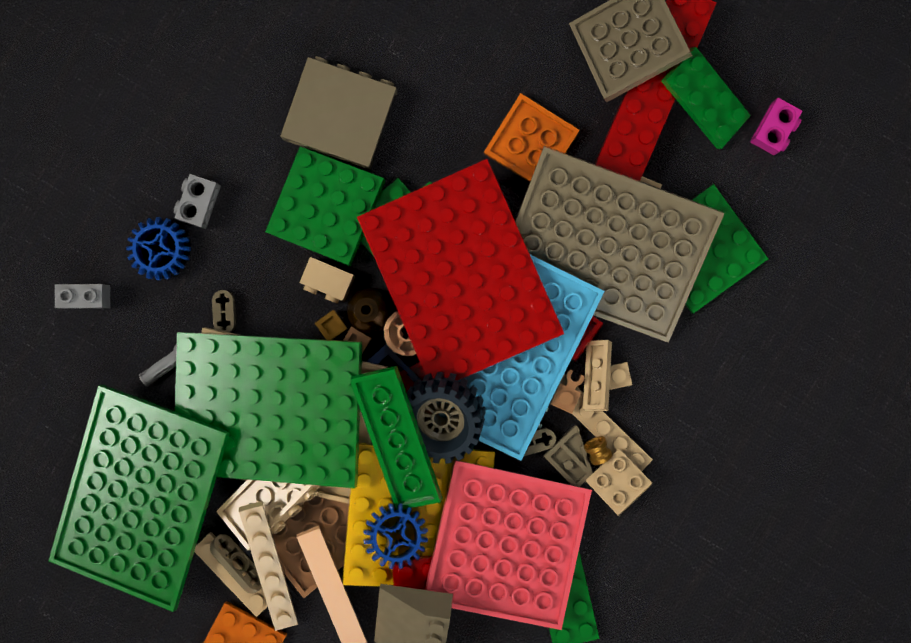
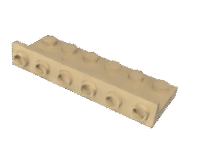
[216,480,320,551]

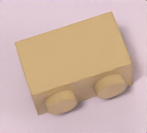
[299,257,355,304]

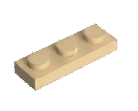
[583,340,612,411]

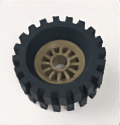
[407,372,486,464]

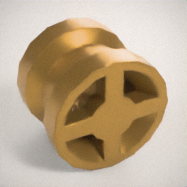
[584,436,613,465]

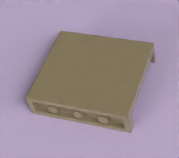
[280,56,397,170]

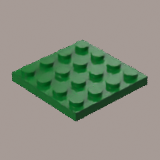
[265,146,385,266]
[685,184,768,314]

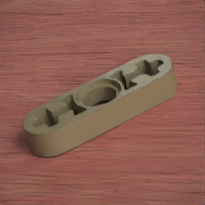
[210,534,262,594]

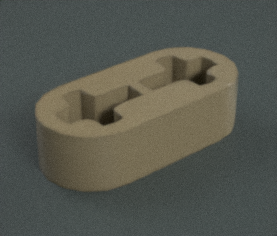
[212,290,236,333]
[524,428,556,456]

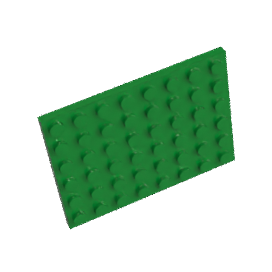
[175,332,362,488]
[48,385,230,612]

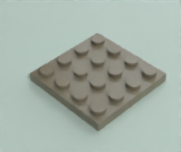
[569,0,692,102]

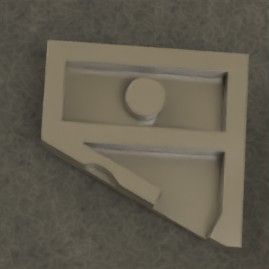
[543,425,593,487]

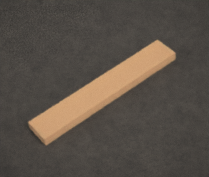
[297,525,368,643]

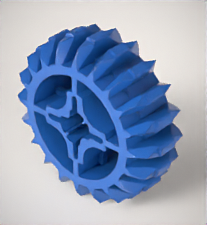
[126,217,191,280]
[363,503,428,569]

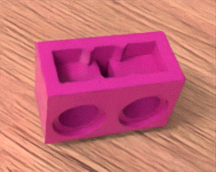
[750,98,802,155]

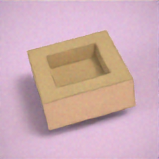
[609,362,632,390]

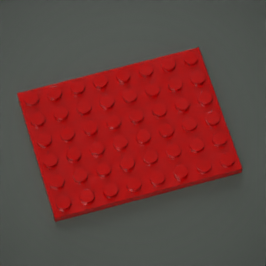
[357,159,564,381]

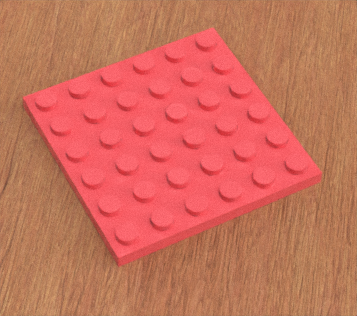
[425,460,592,630]

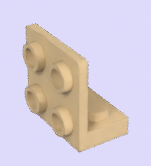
[586,449,652,516]

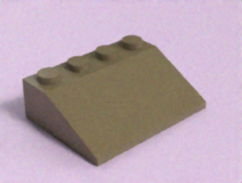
[374,584,453,643]

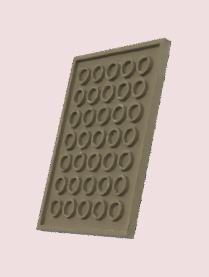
[515,146,724,343]

